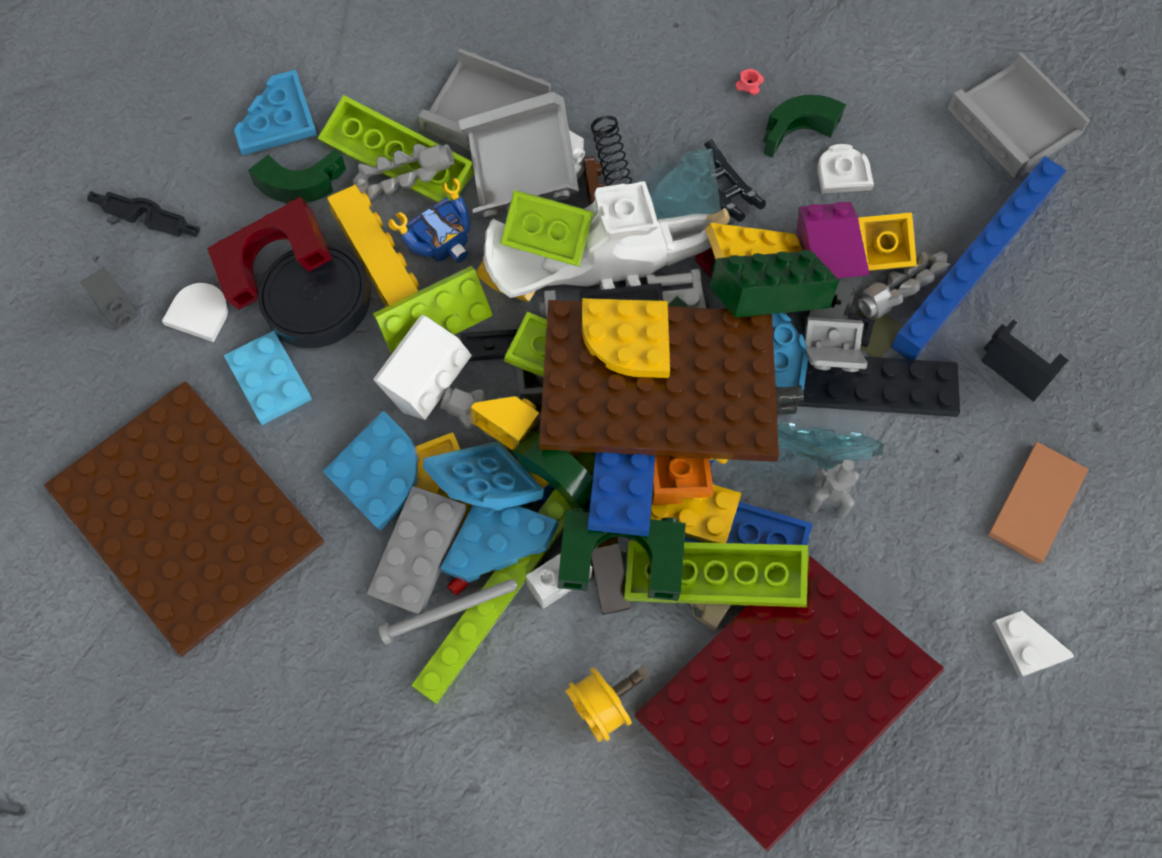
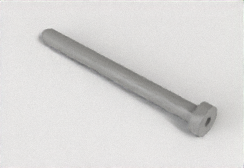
[379,579,518,645]

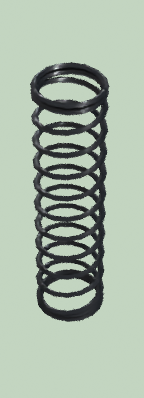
[591,115,633,186]

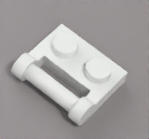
[646,269,706,308]

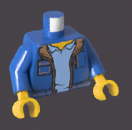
[388,178,470,263]

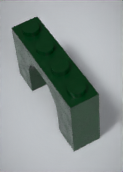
[557,508,686,601]

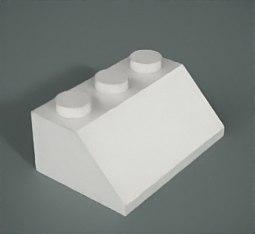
[373,315,472,420]

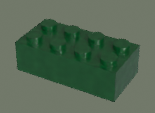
[709,250,839,317]

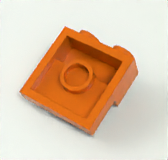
[652,456,714,505]

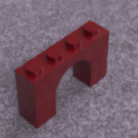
[207,197,332,310]

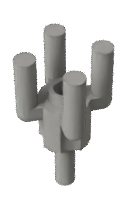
[808,459,859,519]

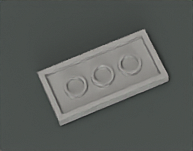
[367,486,467,615]

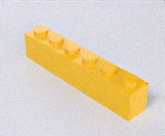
[327,184,419,307]

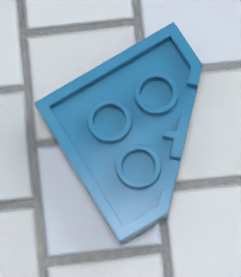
[234,70,317,156]
[440,505,559,583]

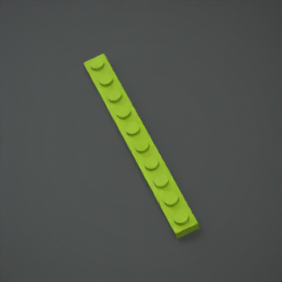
[411,452,596,704]

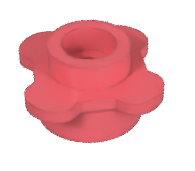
[735,69,764,95]

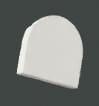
[817,144,874,194]
[162,283,228,342]

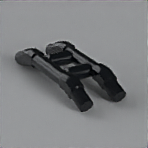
[683,139,766,222]

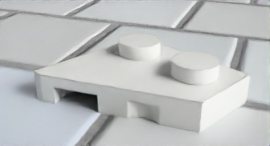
[992,611,1074,678]

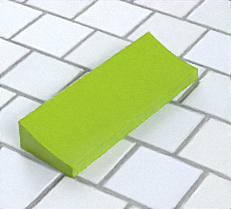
[318,95,474,203]
[624,541,809,607]

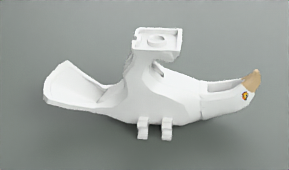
[483,181,730,298]

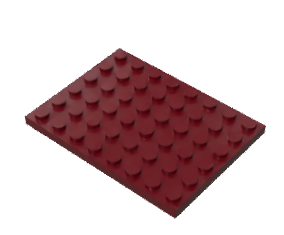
[634,555,944,852]

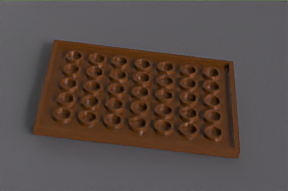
[539,300,779,462]
[44,381,325,657]

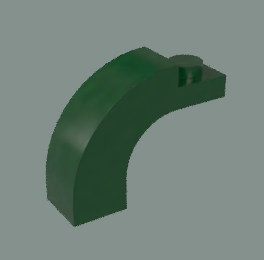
[763,95,846,158]
[248,149,346,203]
[512,431,593,511]

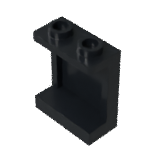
[981,319,1069,402]

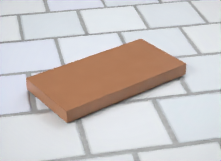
[988,442,1089,564]

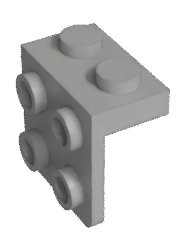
[804,317,867,372]

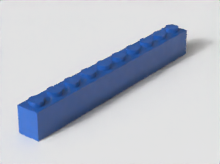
[891,156,1067,360]

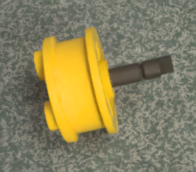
[565,665,650,742]

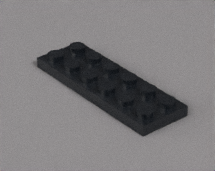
[792,356,960,417]

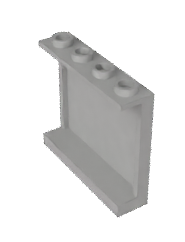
[418,49,551,151]
[947,52,1090,178]
[459,92,579,219]

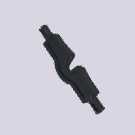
[87,191,200,237]

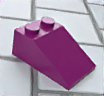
[796,202,869,278]

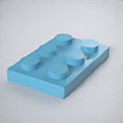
[224,331,312,425]

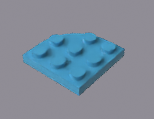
[772,313,808,396]
[323,411,419,530]
[423,441,544,510]

